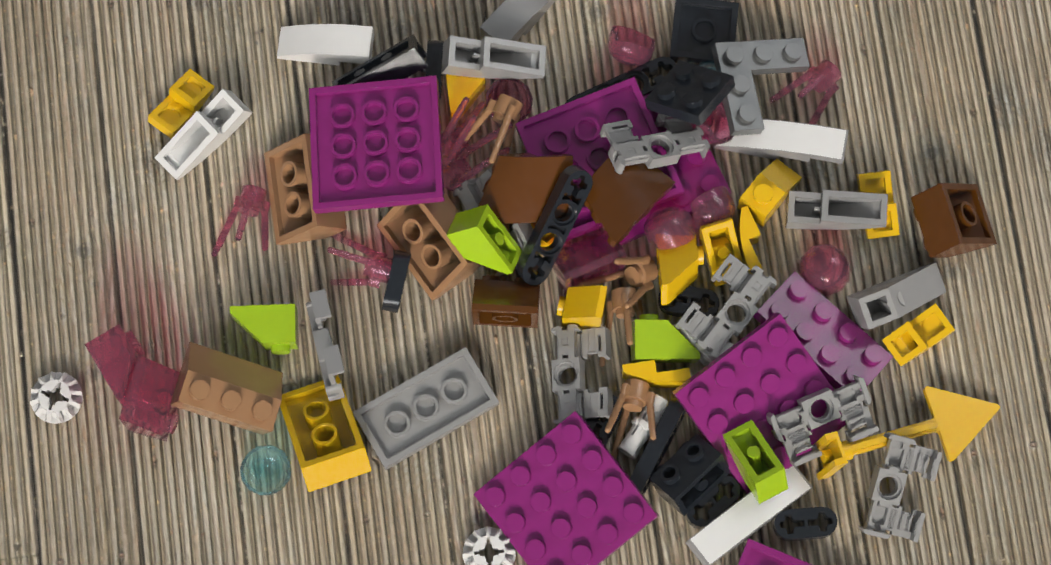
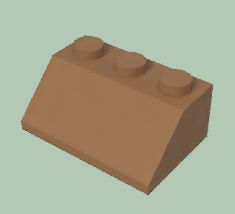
[264,133,347,245]
[377,192,481,301]
[170,342,283,435]

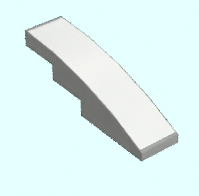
[713,117,849,164]
[686,466,813,565]

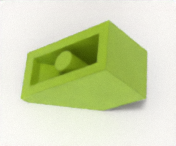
[446,204,522,275]
[230,304,299,355]
[631,314,700,363]
[723,420,788,504]

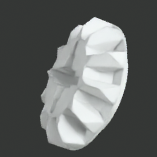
[30,371,83,424]
[462,526,516,565]

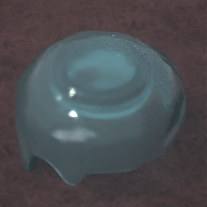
[240,445,291,496]

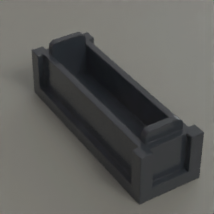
[332,34,428,86]

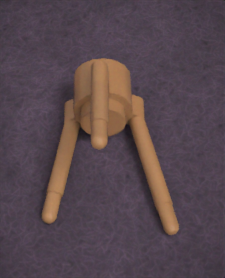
[463,94,523,164]
[578,254,658,309]
[599,287,644,367]
[605,379,656,460]

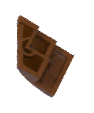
[478,152,574,224]
[584,158,676,247]

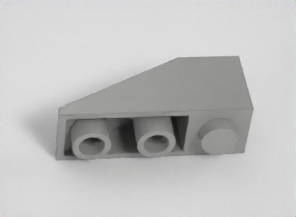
[847,262,946,330]

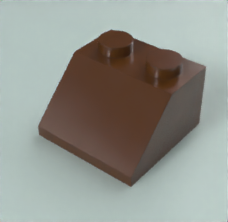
[911,183,997,258]
[472,275,540,328]

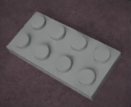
[352,347,499,470]

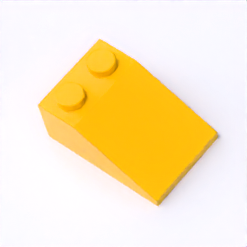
[280,375,372,492]

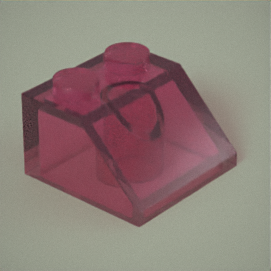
[553,229,626,296]
[84,324,146,413]
[119,356,180,442]

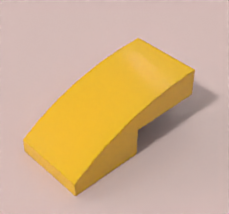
[148,68,215,139]
[856,170,900,239]
[737,205,762,275]
[882,303,955,367]
[621,360,691,388]

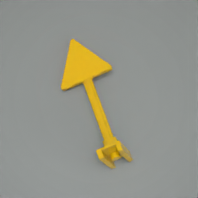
[813,386,1000,480]

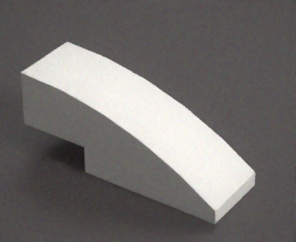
[277,24,374,66]
[155,89,253,180]

